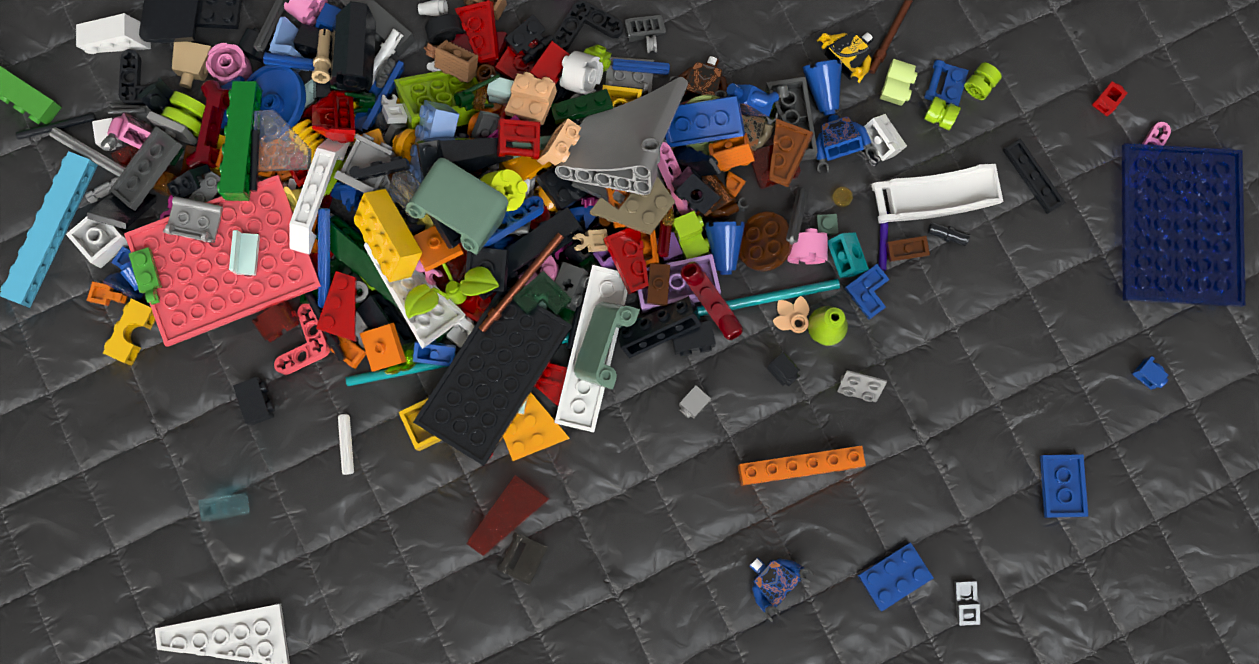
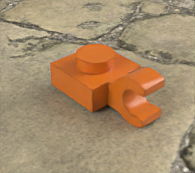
[86,281,128,306]

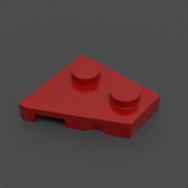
[535,363,567,406]

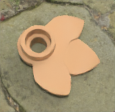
[773,296,809,333]

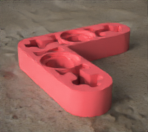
[274,304,330,375]

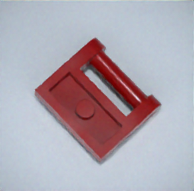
[497,119,540,160]

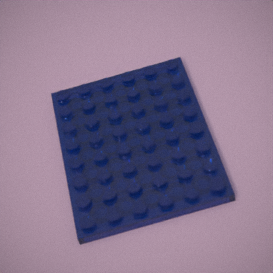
[1122,143,1246,307]

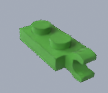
[129,247,162,305]

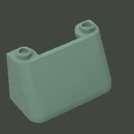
[406,158,508,255]
[574,302,640,389]

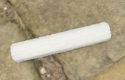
[338,414,354,475]

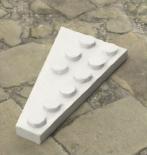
[364,242,466,349]
[155,604,290,664]

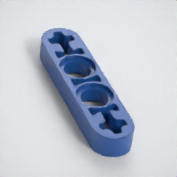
[483,196,544,247]

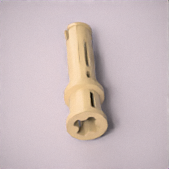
[311,29,332,83]

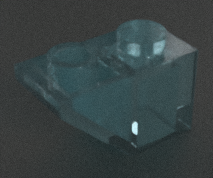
[198,493,250,522]

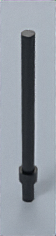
[304,291,346,362]

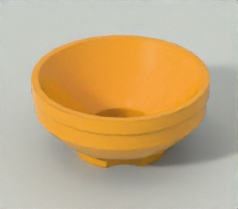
[392,128,416,163]

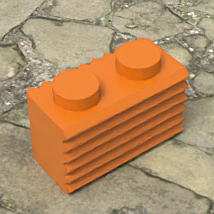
[708,133,755,171]

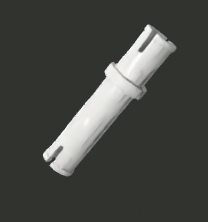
[372,28,404,85]

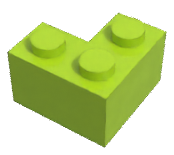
[671,211,710,260]

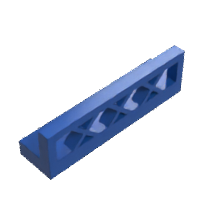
[354,59,405,133]

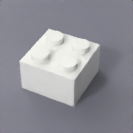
[66,217,128,268]

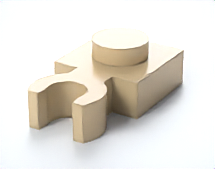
[573,229,608,252]

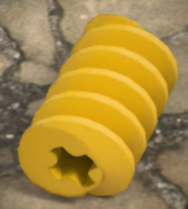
[290,119,325,164]

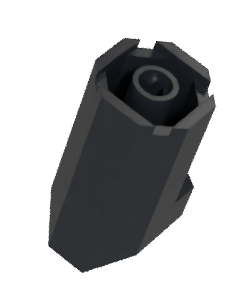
[330,1,376,93]

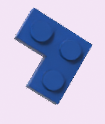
[844,264,890,320]

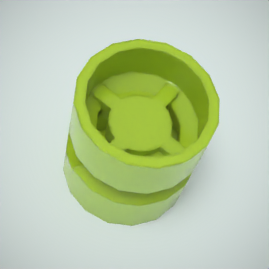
[964,62,1002,100]
[924,96,961,131]

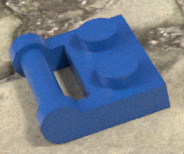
[924,60,969,106]

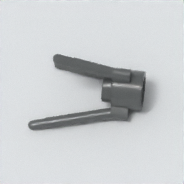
[108,104,152,125]

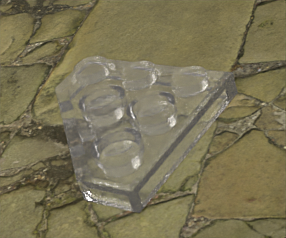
[254,110,312,172]

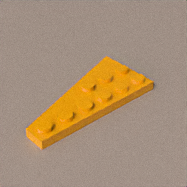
[503,393,570,461]

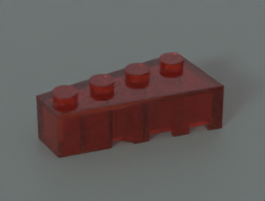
[466,475,550,556]

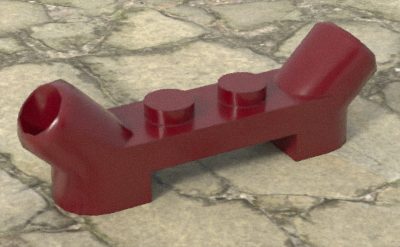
[186,80,230,169]
[681,262,743,340]

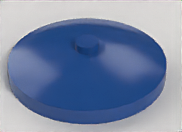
[246,65,306,142]

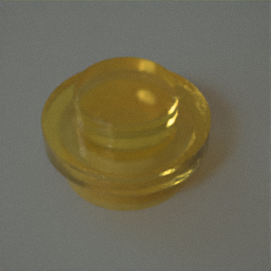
[833,187,853,207]

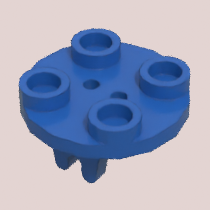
[330,182,363,212]

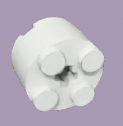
[560,51,603,95]

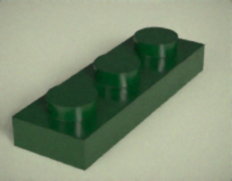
[550,89,613,125]

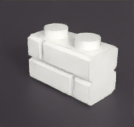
[864,114,907,161]

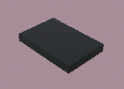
[87,192,156,229]

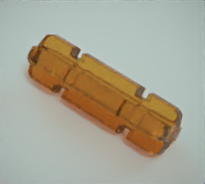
[473,81,489,111]

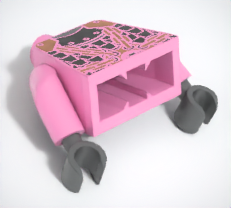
[101,113,154,151]

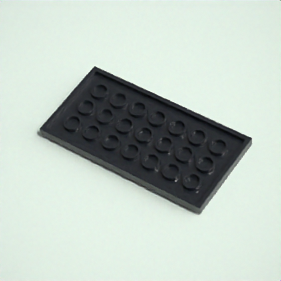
[413,286,572,466]

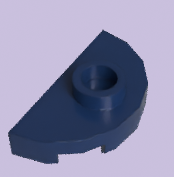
[103,273,143,302]

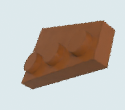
[769,118,813,187]

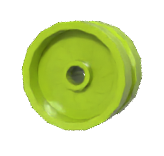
[161,91,205,137]

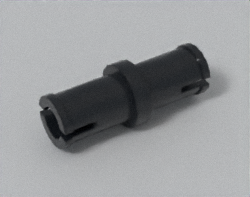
[927,222,970,246]

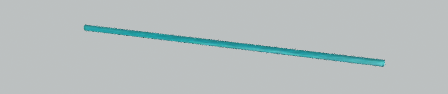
[345,279,840,386]

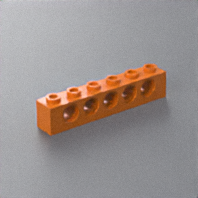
[738,446,866,486]

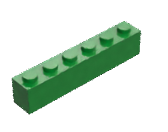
[217,81,262,201]

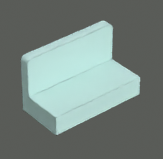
[229,230,260,276]

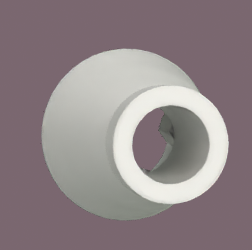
[418,0,448,17]

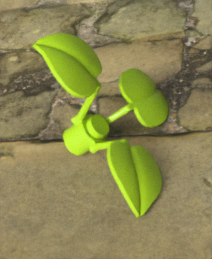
[405,263,499,319]

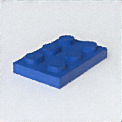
[1040,454,1088,518]
[858,542,933,611]

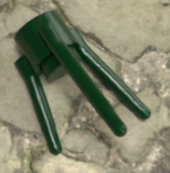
[454,74,500,111]
[330,85,375,114]

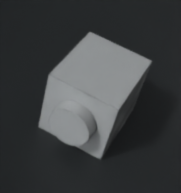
[679,386,711,419]

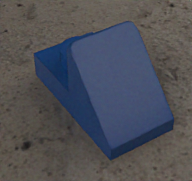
[569,206,599,232]
[413,340,456,366]

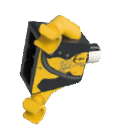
[817,32,873,83]

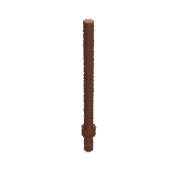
[869,0,913,74]
[478,233,564,333]

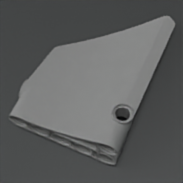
[555,77,688,195]

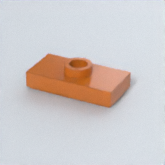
[330,335,366,369]

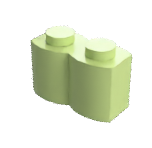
[880,59,917,106]

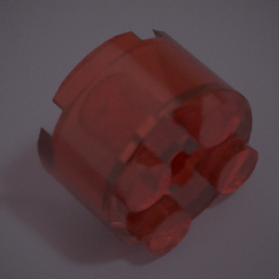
[252,300,300,343]

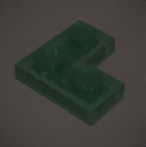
[513,271,572,315]

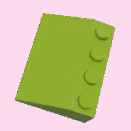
[394,71,488,130]

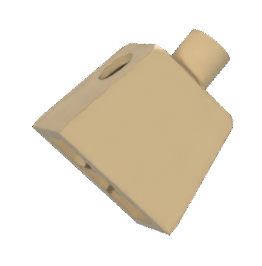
[172,41,212,88]

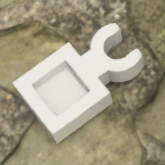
[381,94,408,124]

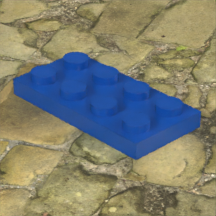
[665,95,745,147]

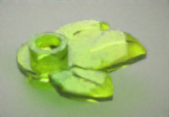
[384,349,417,375]

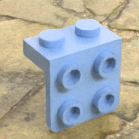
[269,17,309,72]

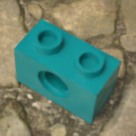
[828,232,869,278]

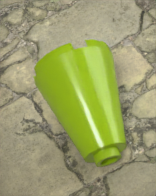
[808,306,848,346]

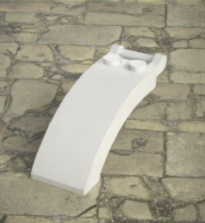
[871,164,1003,223]

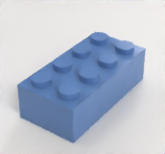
[406,100,459,188]

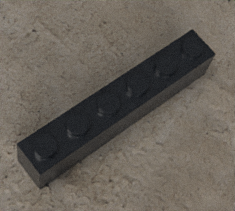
[479,207,585,300]

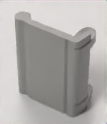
[605,57,654,95]
[163,196,223,243]

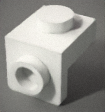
[446,317,475,348]

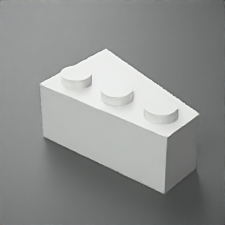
[76,13,151,54]

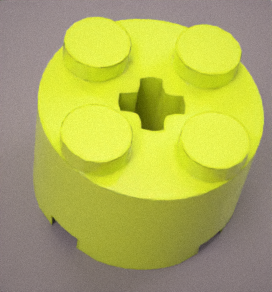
[480,169,528,212]

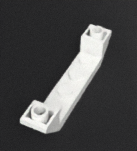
[290,138,350,255]

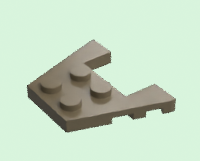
[590,176,675,235]

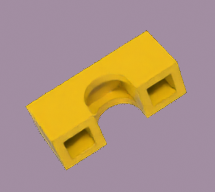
[103,299,155,366]

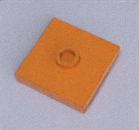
[413,225,463,272]
[360,323,407,372]

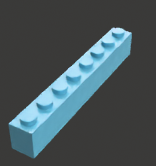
[0,151,98,308]

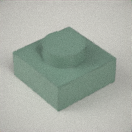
[816,214,838,236]

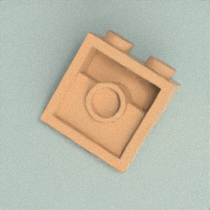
[505,72,557,125]
[537,119,581,166]

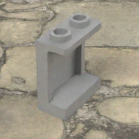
[334,133,396,193]

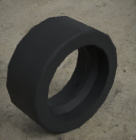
[425,14,464,45]

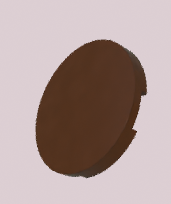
[739,212,793,271]

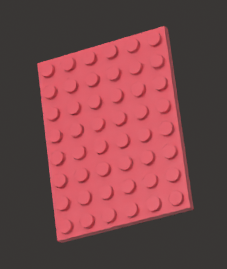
[124,175,321,347]

